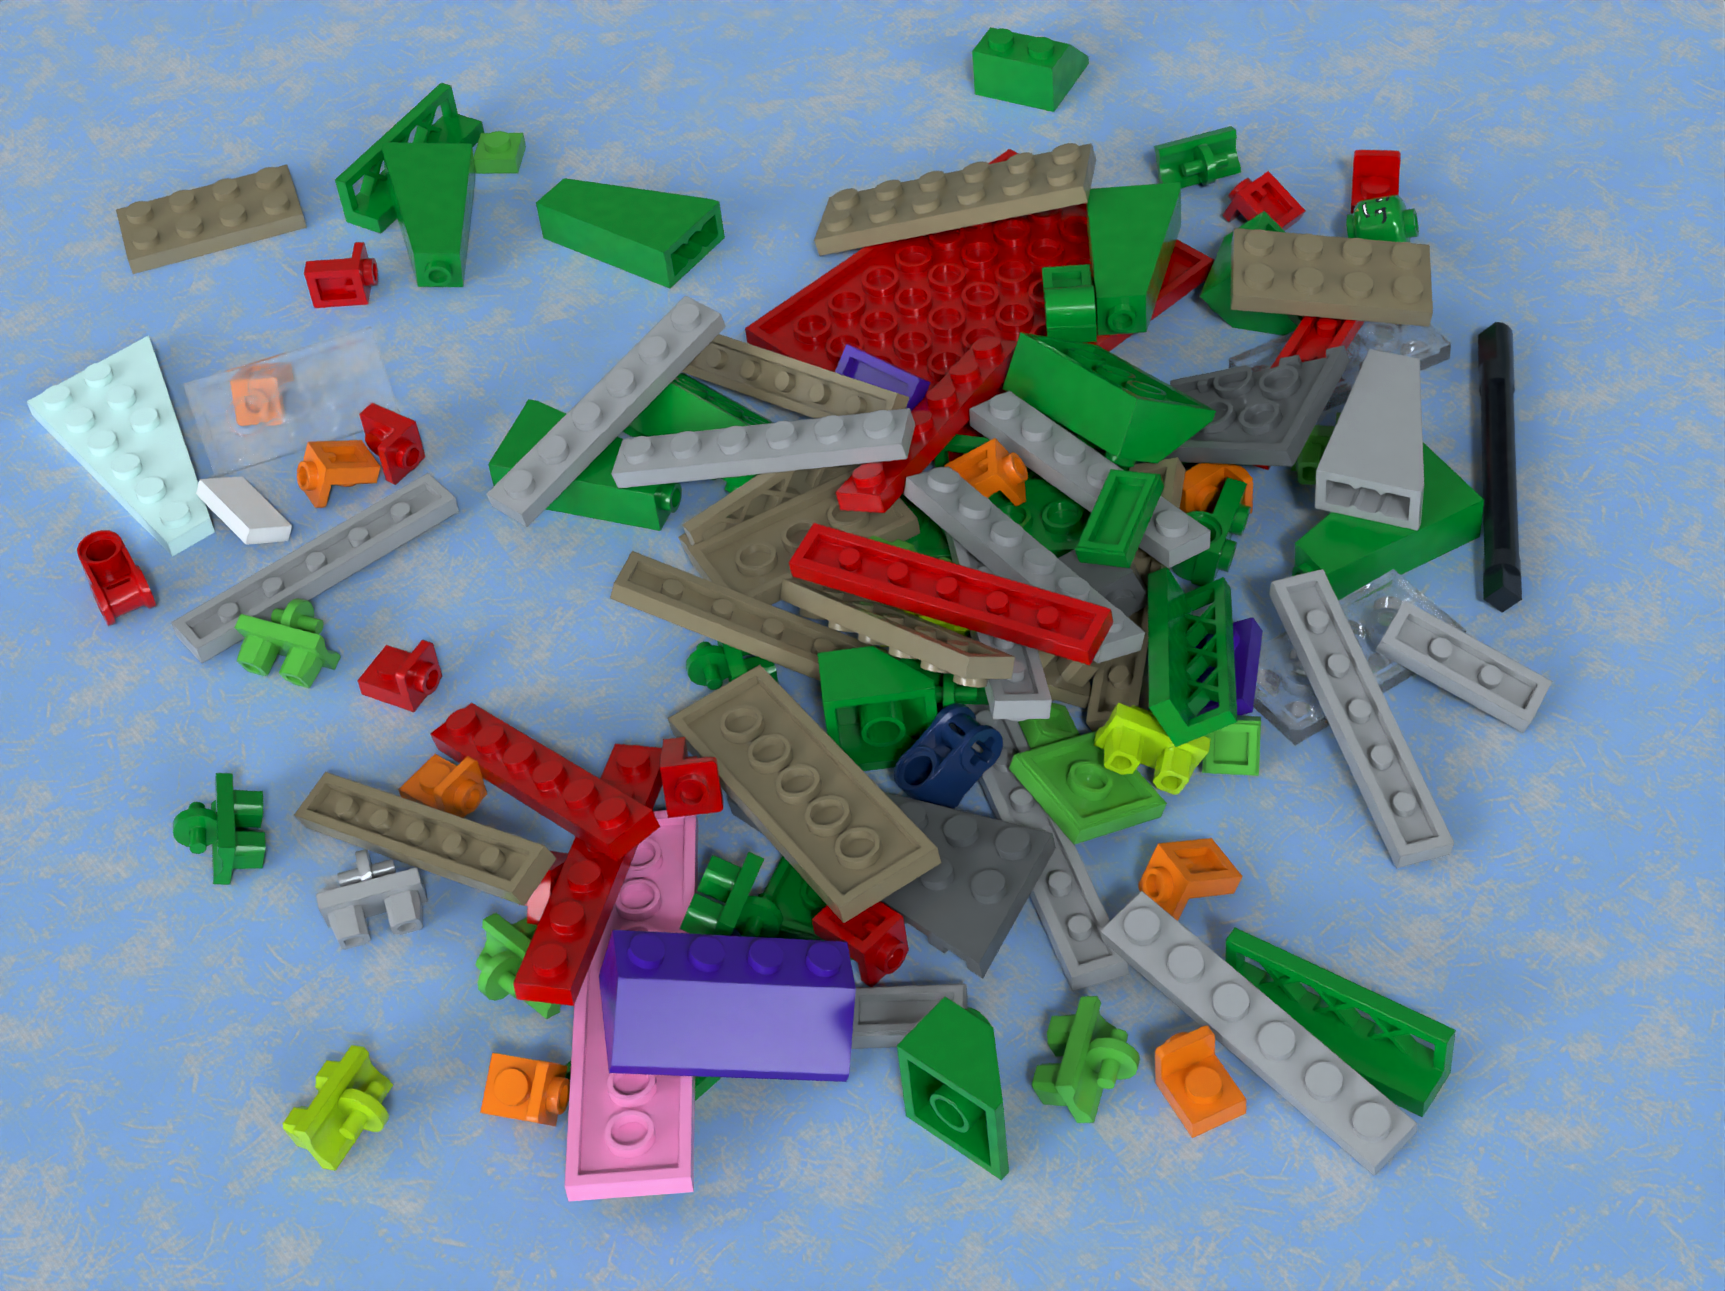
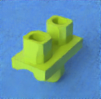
[1094,702,1211,795]
[282,1045,393,1171]

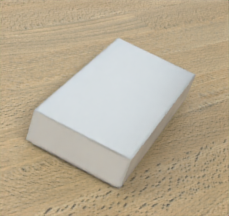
[196,476,292,545]

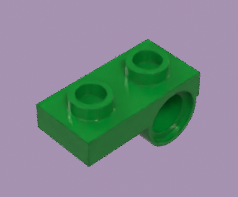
[1042,264,1097,342]
[1171,477,1251,586]

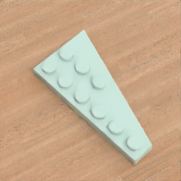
[27,335,215,557]

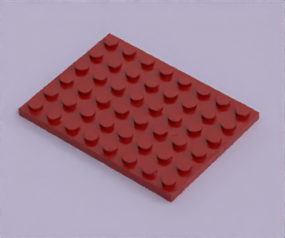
[745,149,1214,462]

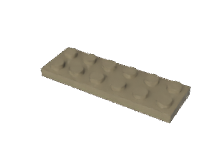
[814,143,1096,256]
[668,665,941,923]

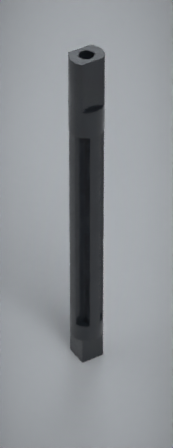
[1478,322,1522,612]

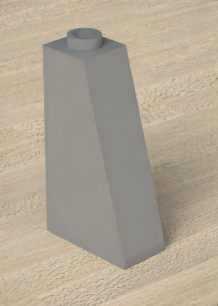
[1315,349,1424,531]

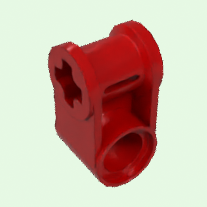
[77,530,156,627]

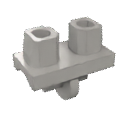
[316,849,428,950]

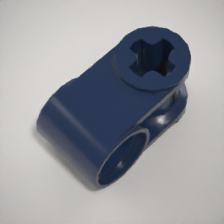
[894,703,1003,809]

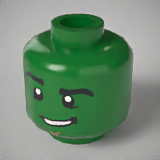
[1346,195,1419,242]

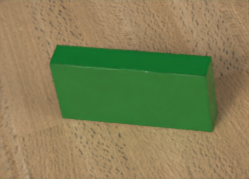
[1075,469,1164,568]

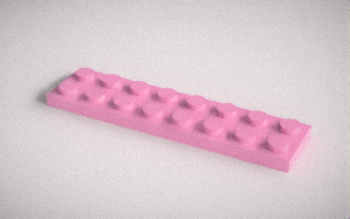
[565,810,698,1202]

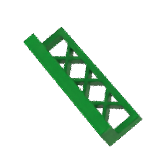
[335,83,484,234]
[1148,567,1238,747]
[1225,927,1456,1117]

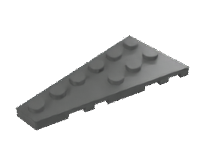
[1045,346,1350,467]
[727,792,1056,978]

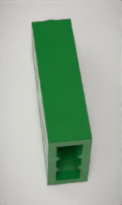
[382,142,475,287]
[536,178,725,289]
[1086,182,1181,336]
[488,399,682,531]
[1292,443,1484,604]

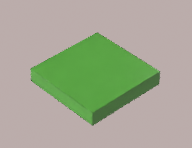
[1009,730,1167,845]

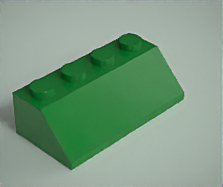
[1003,332,1216,467]
[622,373,774,493]

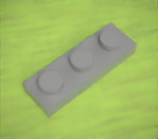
[1375,600,1553,733]

